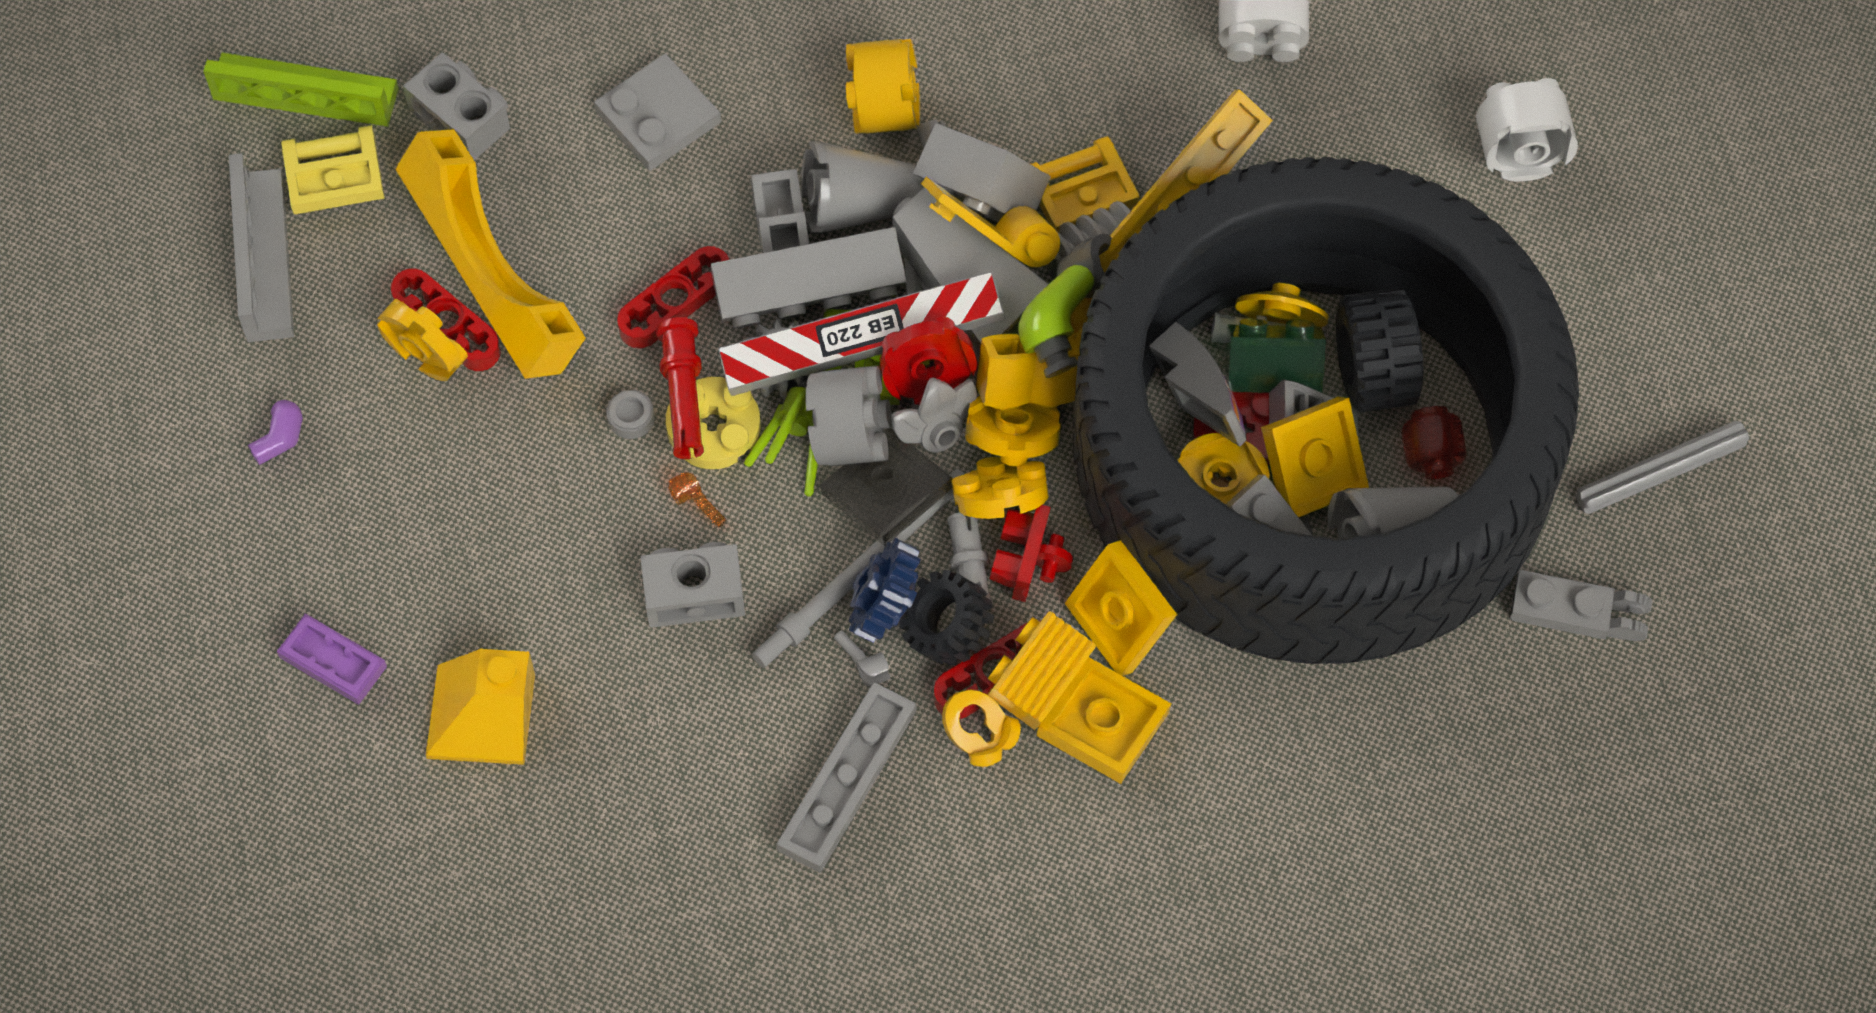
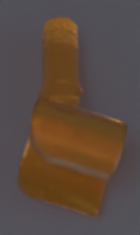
[668,472,727,528]

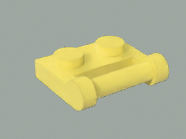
[281,125,385,215]

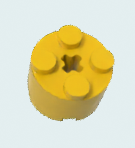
[846,39,920,134]

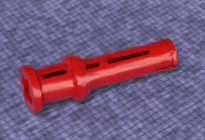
[656,317,704,459]

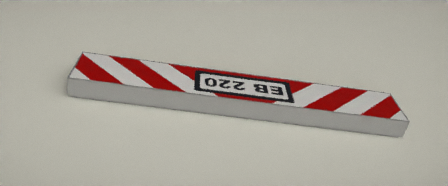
[718,271,1005,396]

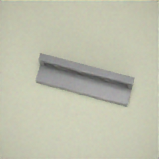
[229,153,294,342]

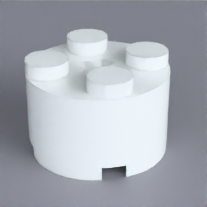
[1219,0,1309,62]
[1476,78,1578,182]

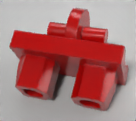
[989,505,1074,602]

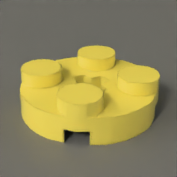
[666,377,761,469]

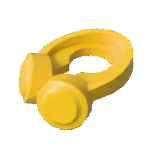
[942,690,1021,767]

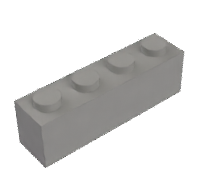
[710,227,906,329]

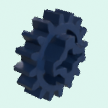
[848,538,921,643]

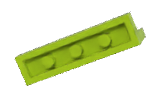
[203,53,399,127]

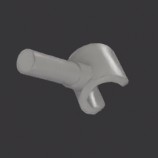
[834,630,890,686]

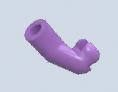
[248,400,303,465]

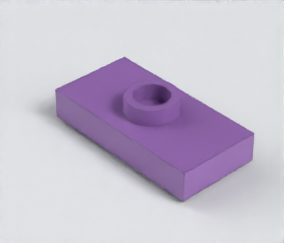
[277,613,387,705]

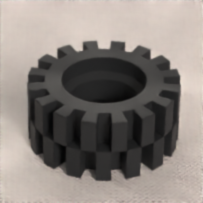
[899,570,994,665]

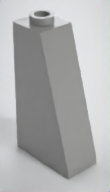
[893,187,1048,362]

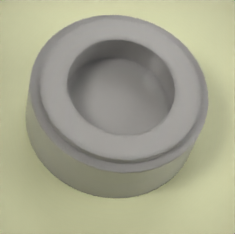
[606,390,655,439]

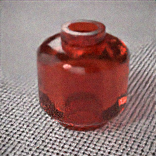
[1401,406,1467,480]

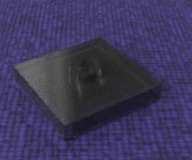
[819,428,953,546]

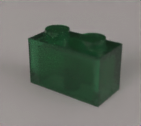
[1225,318,1326,393]

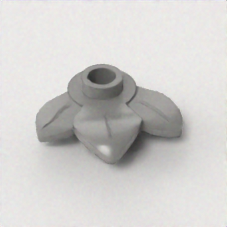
[891,378,977,453]

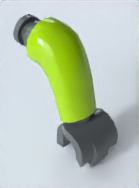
[1018,234,1112,378]

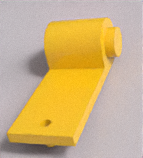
[921,176,1060,267]

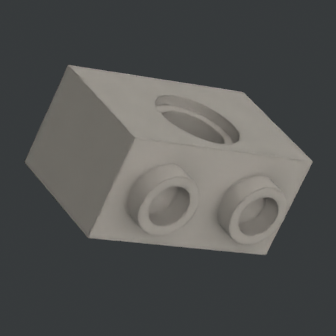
[640,542,745,628]

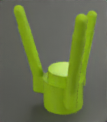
[744,387,818,497]

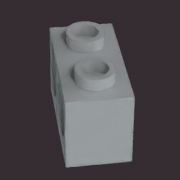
[403,52,510,160]

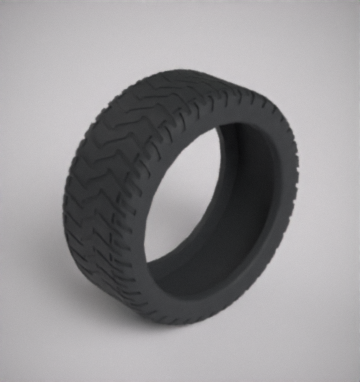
[1073,157,1579,664]

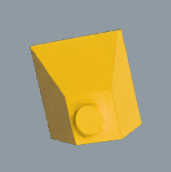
[426,649,535,765]

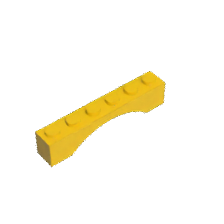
[395,129,586,379]

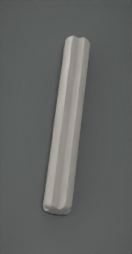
[1575,421,1749,514]

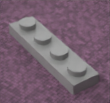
[777,682,917,873]

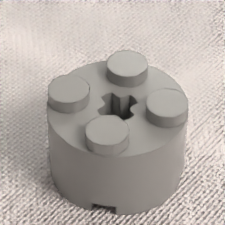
[806,366,892,466]

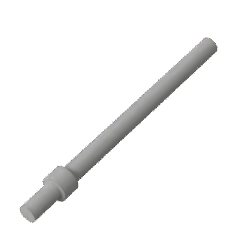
[751,469,964,668]

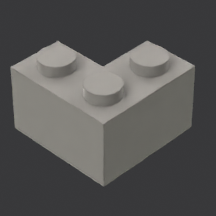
[913,123,1051,223]

